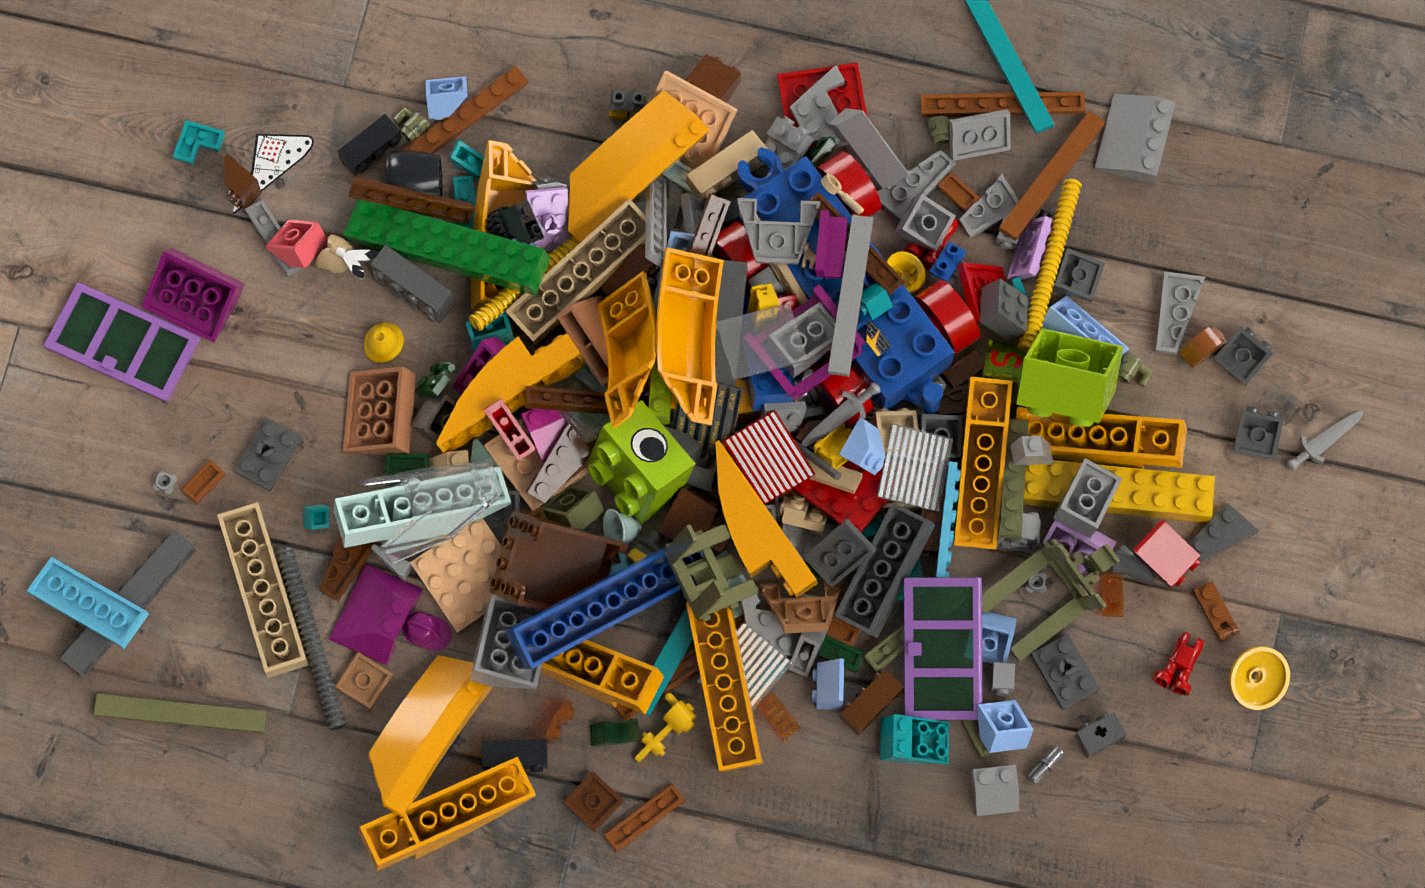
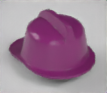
[402,612,452,651]

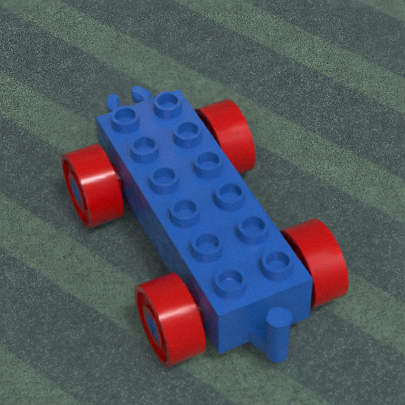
[712,147,980,428]

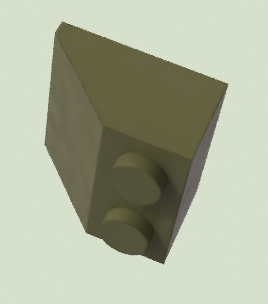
[540,485,605,530]

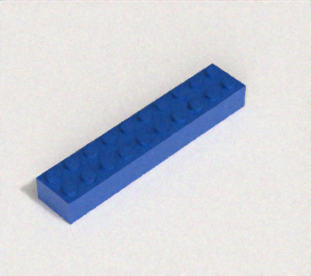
[505,547,705,669]

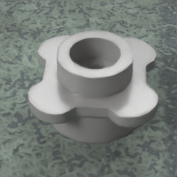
[153,471,177,494]
[769,496,783,519]
[1026,573,1047,593]

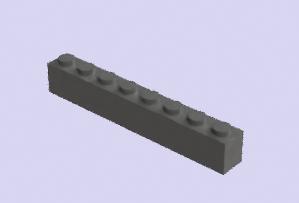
[61,530,196,678]

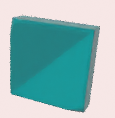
[303,504,329,530]

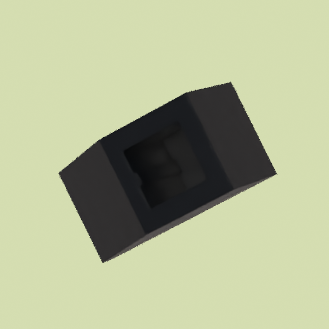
[498,200,544,244]

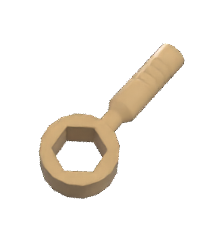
[821,174,864,215]

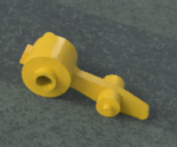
[634,693,697,763]

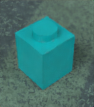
[859,283,893,320]

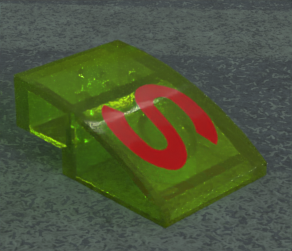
[982,340,1027,383]

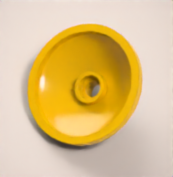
[1229,646,1290,710]

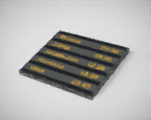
[672,382,743,457]

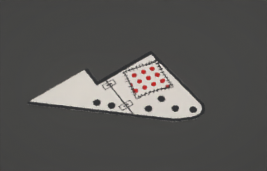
[233,134,314,214]

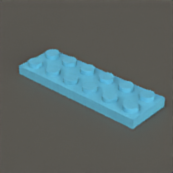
[933,461,961,595]
[27,557,149,649]

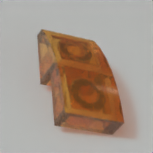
[1101,574,1124,617]
[545,700,575,744]

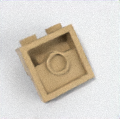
[871,408,921,454]
[779,494,828,533]

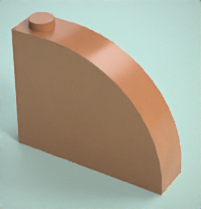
[556,295,609,386]

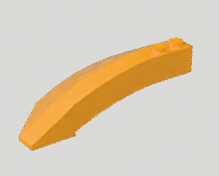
[568,90,709,243]
[597,271,657,428]
[368,655,493,817]

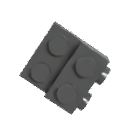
[1052,248,1105,302]
[1214,326,1274,386]
[1233,406,1284,460]

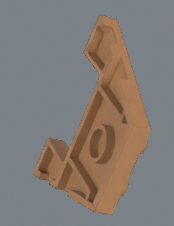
[760,580,843,633]

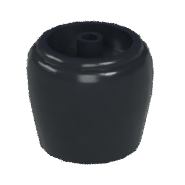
[385,150,443,211]

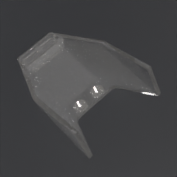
[359,459,503,564]

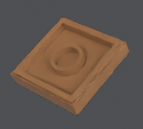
[335,652,394,711]

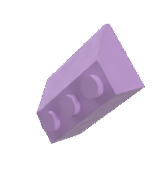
[1039,520,1117,573]

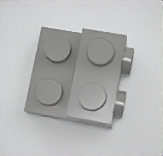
[765,116,814,170]

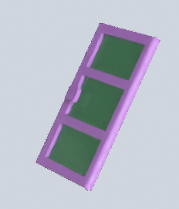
[44,282,201,403]
[904,577,982,720]

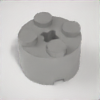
[997,512,1041,551]

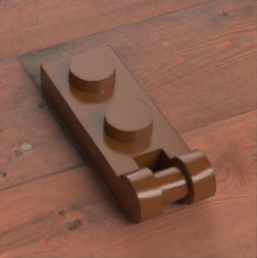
[1193,581,1240,642]

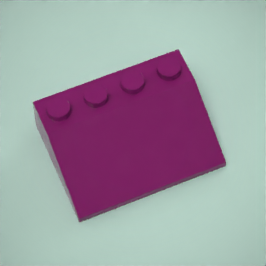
[141,248,245,342]

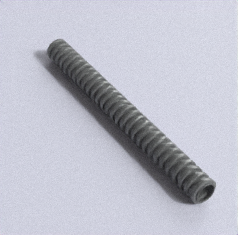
[275,547,347,731]

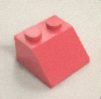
[265,219,328,268]

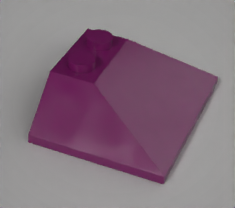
[329,564,424,666]

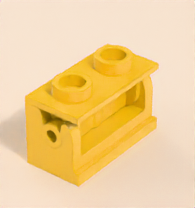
[747,283,780,333]
[814,423,853,470]

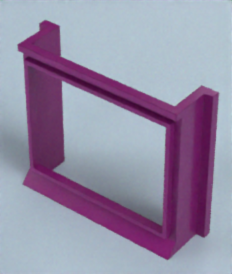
[744,285,865,401]

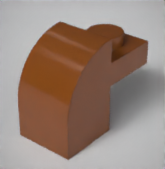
[1179,327,1228,368]

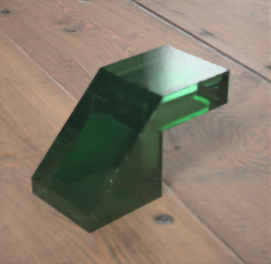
[590,718,639,746]

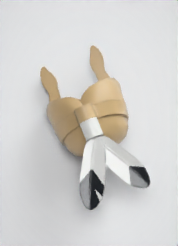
[311,235,377,279]

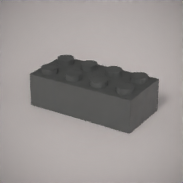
[371,245,455,323]

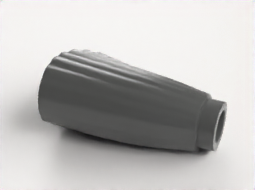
[1112,544,1157,586]

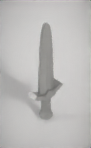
[802,383,881,447]
[1287,411,1363,471]

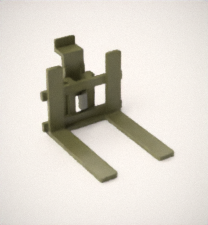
[663,524,758,622]
[982,539,1120,661]

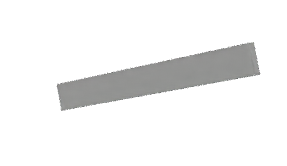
[645,175,667,269]
[828,215,874,377]

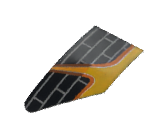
[866,321,892,356]

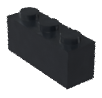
[337,114,402,176]
[482,739,548,772]

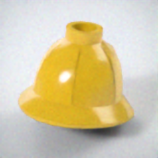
[887,251,926,293]
[364,322,404,363]

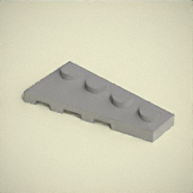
[877,150,956,221]
[1155,272,1206,355]

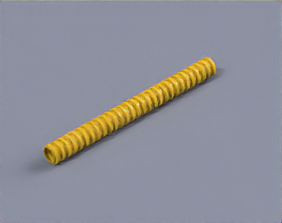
[1018,179,1082,353]
[469,236,579,331]

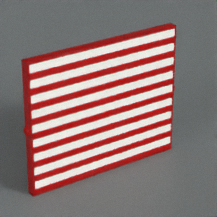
[723,410,815,505]

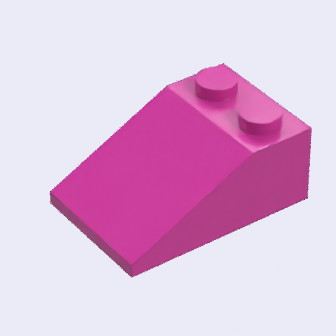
[521,409,570,463]

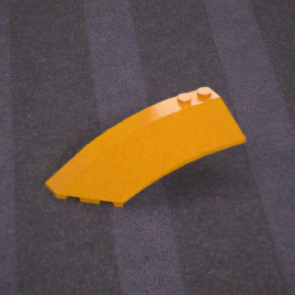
[471,140,537,311]
[656,247,724,425]

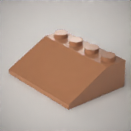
[343,366,416,455]

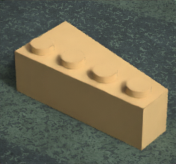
[686,130,768,201]

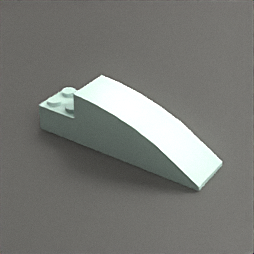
[334,467,511,552]

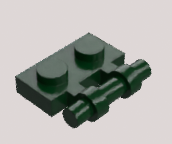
[415,362,456,397]

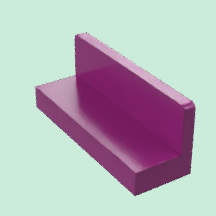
[815,210,848,278]

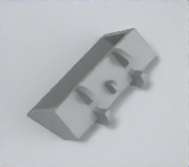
[828,108,910,189]

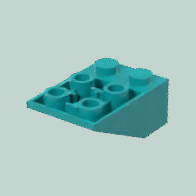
[466,312,514,352]
[880,714,949,765]

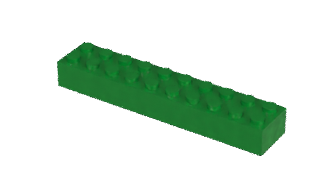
[343,199,550,296]

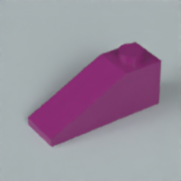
[452,336,506,395]

